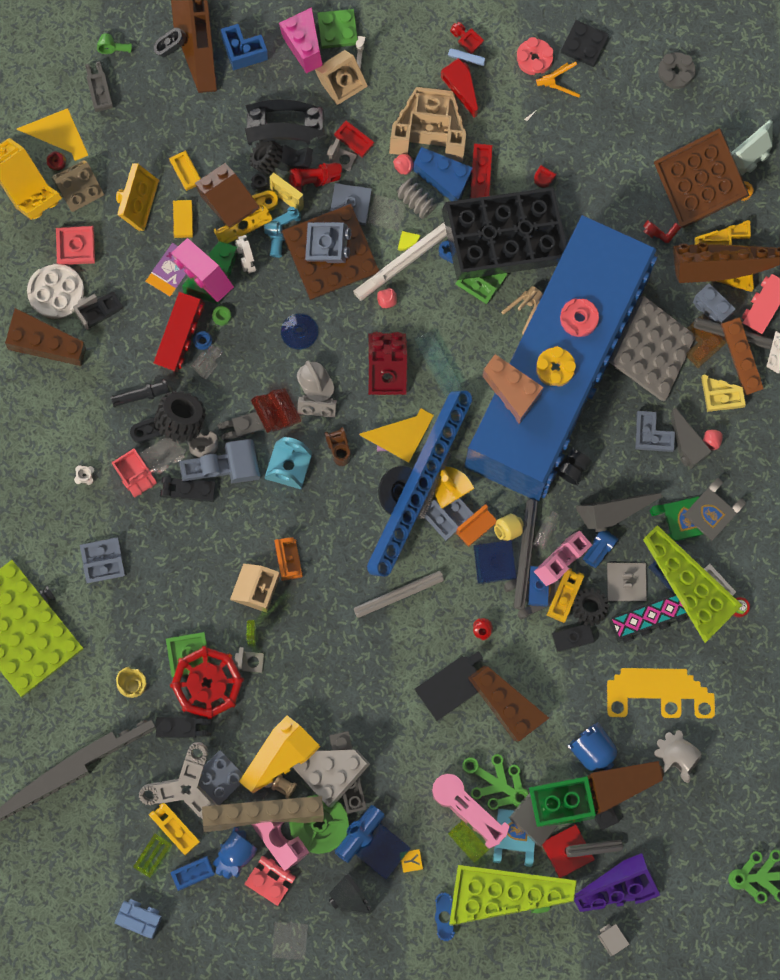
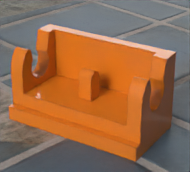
[274,537,303,581]

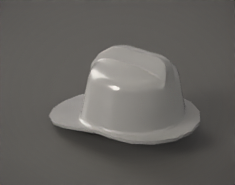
[297,361,334,402]

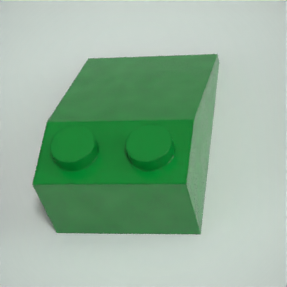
[529,777,596,827]

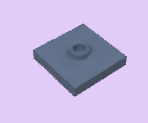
[330,183,372,225]

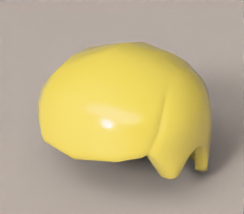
[116,667,147,698]

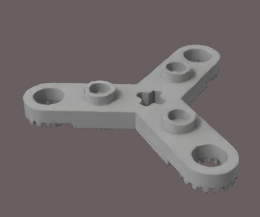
[139,742,217,819]

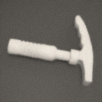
[356,36,365,68]

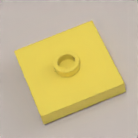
[269,173,304,212]

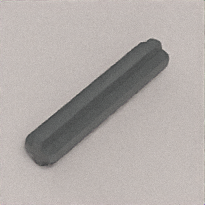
[566,840,623,858]

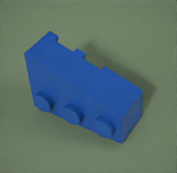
[413,147,473,201]

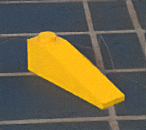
[239,716,320,793]

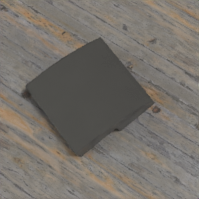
[509,793,558,846]

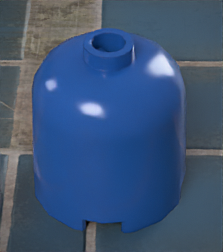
[568,722,617,772]

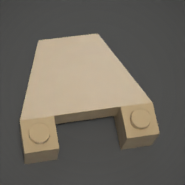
[389,87,466,162]

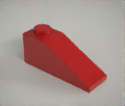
[441,58,478,118]

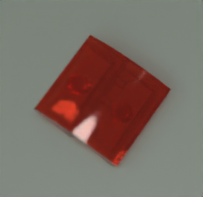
[251,388,301,433]

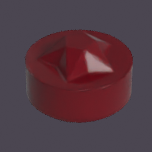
[47,151,66,171]

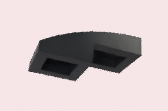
[80,292,123,328]

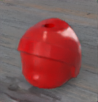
[473,618,493,640]

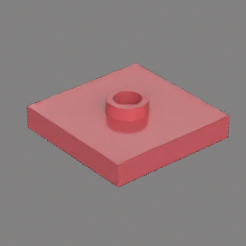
[56,226,95,265]

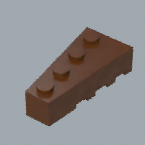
[5,308,86,366]

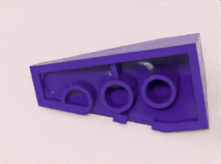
[574,853,661,912]

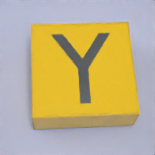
[400,849,423,873]

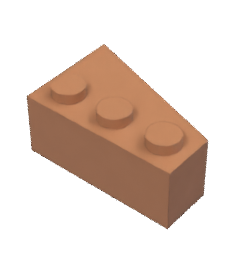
[483,354,543,424]

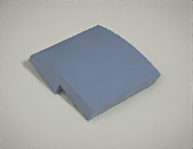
[424,498,474,541]
[80,537,125,583]

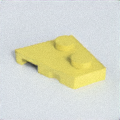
[701,375,746,412]

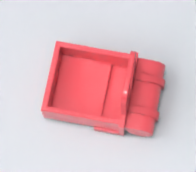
[112,449,157,498]

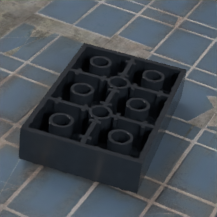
[442,187,567,280]

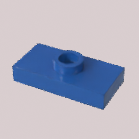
[528,566,549,607]
[170,856,215,891]

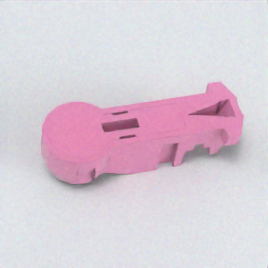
[432,774,509,849]

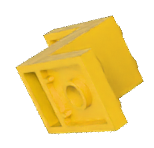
[0,138,62,220]

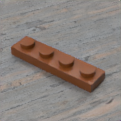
[721,317,764,395]

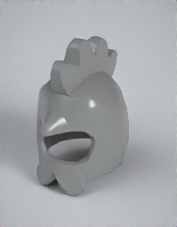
[654,730,702,783]

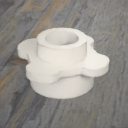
[74,465,94,485]

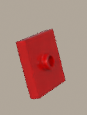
[542,825,595,878]

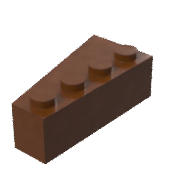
[468,666,549,742]

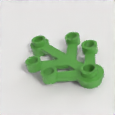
[462,754,529,810]
[728,850,780,904]

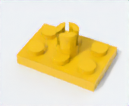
[116,164,159,231]

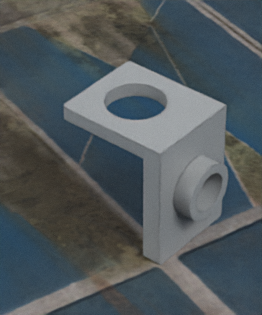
[327,138,357,171]
[73,294,97,330]
[235,647,264,673]

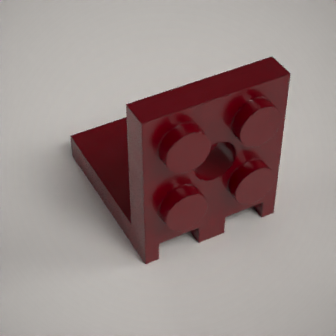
[368,332,407,395]

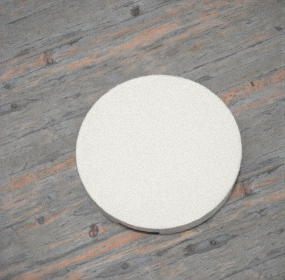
[27,264,84,319]

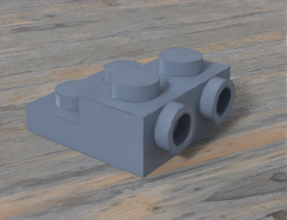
[305,223,351,263]

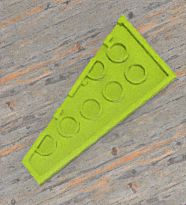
[449,865,577,926]

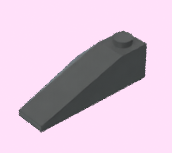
[576,493,662,532]

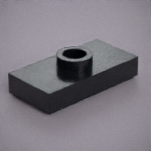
[551,623,595,653]

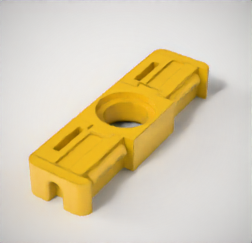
[214,204,272,244]

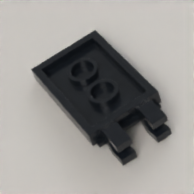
[414,651,491,722]

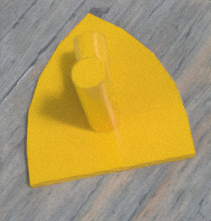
[434,466,474,508]

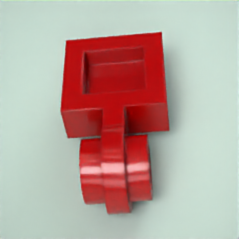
[450,22,484,54]

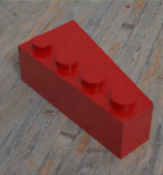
[154,292,205,372]

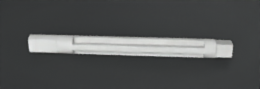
[353,223,447,301]

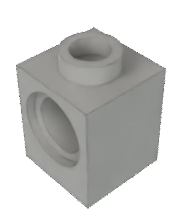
[597,924,629,957]

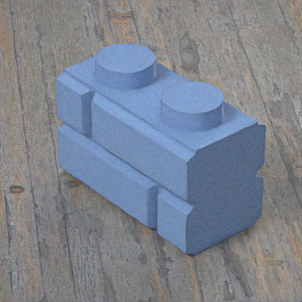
[115,899,162,940]

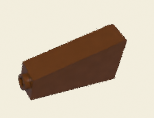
[586,761,664,815]

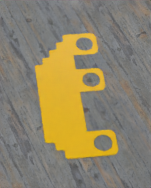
[607,668,715,719]

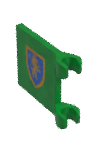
[650,497,704,541]

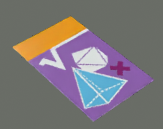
[146,243,186,296]

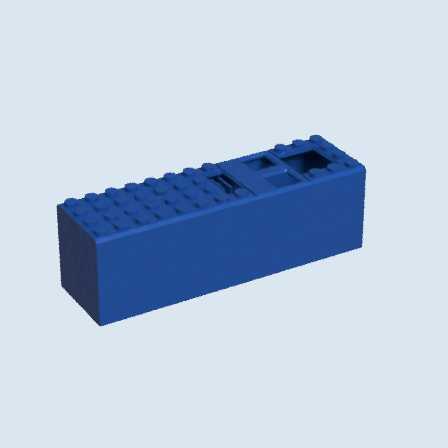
[464,215,657,502]

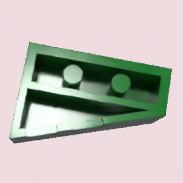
[182,241,238,305]

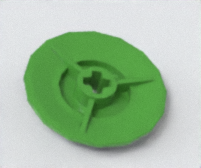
[289,795,349,854]

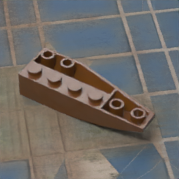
[171,0,217,93]
[673,243,780,283]

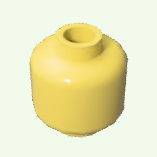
[494,513,524,542]

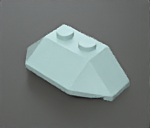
[731,119,773,175]

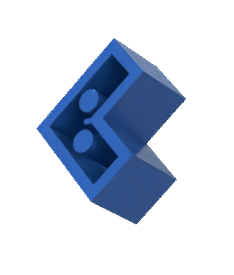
[221,24,268,70]

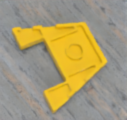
[694,220,754,292]

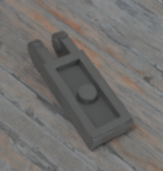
[85,61,113,112]
[217,408,274,441]

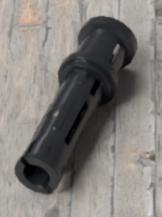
[111,379,169,407]

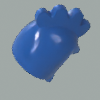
[213,827,257,879]

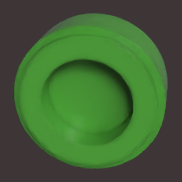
[212,306,231,326]

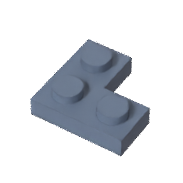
[635,411,675,452]

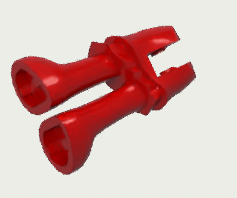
[289,163,342,192]

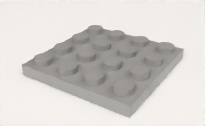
[609,296,696,401]

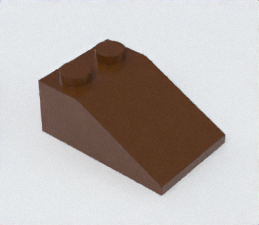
[195,163,260,229]

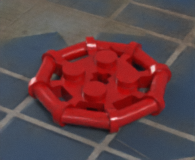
[170,646,244,719]

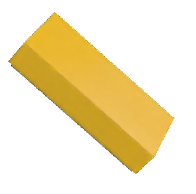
[169,151,201,191]
[173,200,193,238]

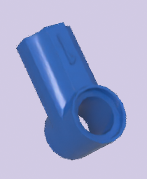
[583,530,618,568]

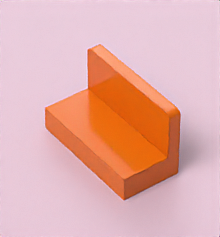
[456,504,497,547]

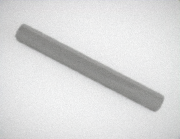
[354,571,444,618]

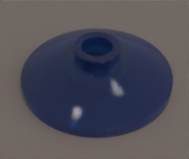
[281,313,318,350]

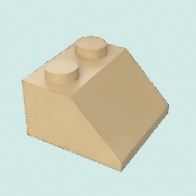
[315,50,367,105]

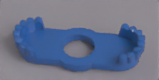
[435,893,455,941]

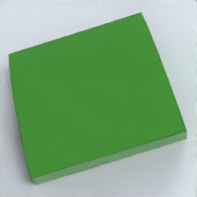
[456,273,508,304]

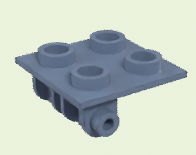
[199,750,243,805]

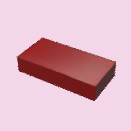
[334,121,374,158]

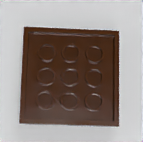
[654,128,750,228]
[282,204,379,300]

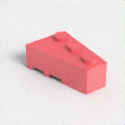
[741,274,780,335]

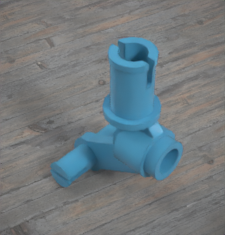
[264,207,301,258]

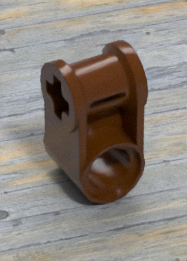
[325,427,350,466]

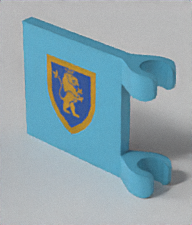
[493,809,535,867]

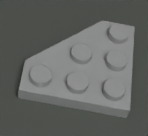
[293,750,370,808]

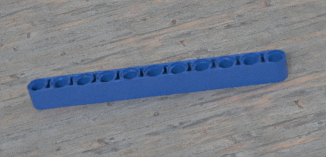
[367,391,472,577]

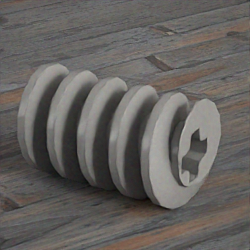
[397,178,437,219]

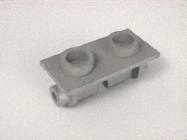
[297,395,337,417]

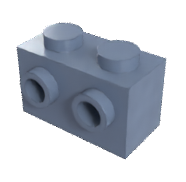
[693,283,735,324]

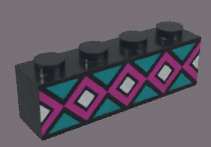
[610,594,689,643]

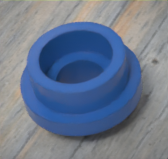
[193,331,212,350]

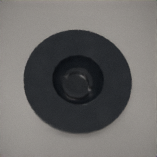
[378,466,421,518]

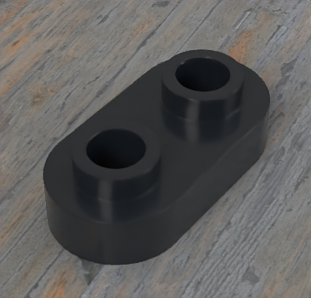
[154,28,186,57]
[130,417,164,443]

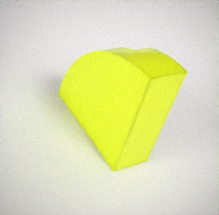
[398,231,420,251]

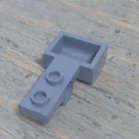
[179,439,260,484]

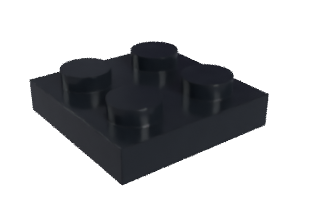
[561,20,609,67]

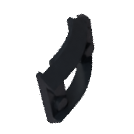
[245,99,325,146]

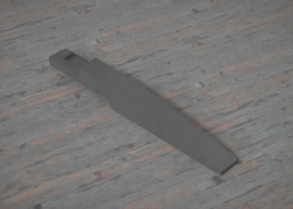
[0,719,156,822]

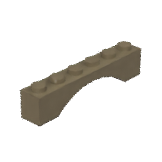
[202,796,324,832]

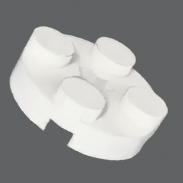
[236,235,256,273]

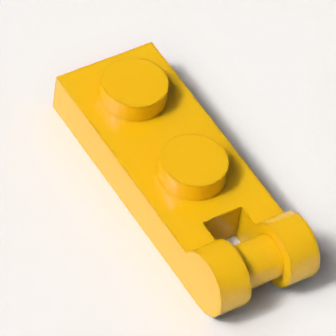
[547,567,584,623]
[148,803,200,856]

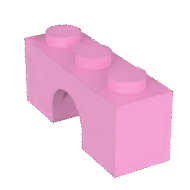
[534,530,592,586]
[251,822,310,871]

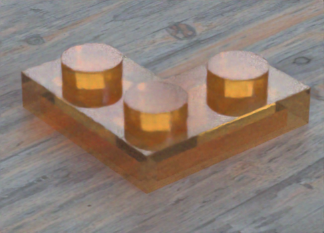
[686,316,726,369]

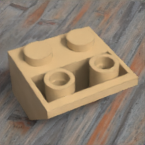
[230,564,280,613]

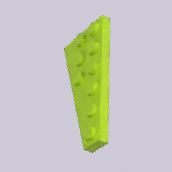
[643,525,742,643]

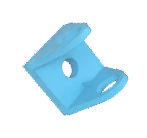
[265,437,312,489]

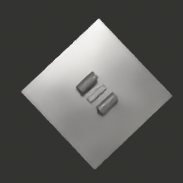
[607,563,647,601]

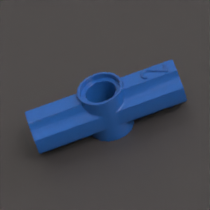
[335,805,385,863]

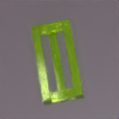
[133,833,172,878]

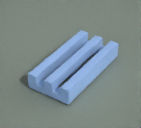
[448,48,486,66]

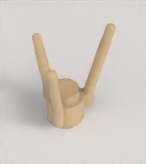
[501,286,543,335]

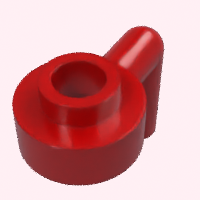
[643,220,681,243]

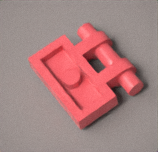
[244,856,296,906]

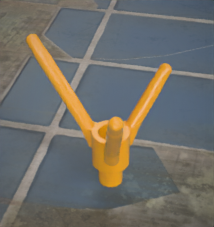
[536,62,580,98]

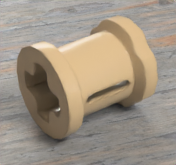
[271,774,297,799]

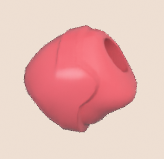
[393,154,414,175]
[377,288,397,308]
[703,430,723,450]

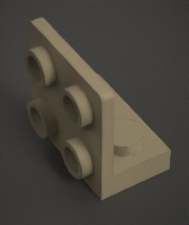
[52,160,104,212]

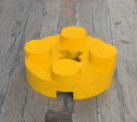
[536,346,576,387]

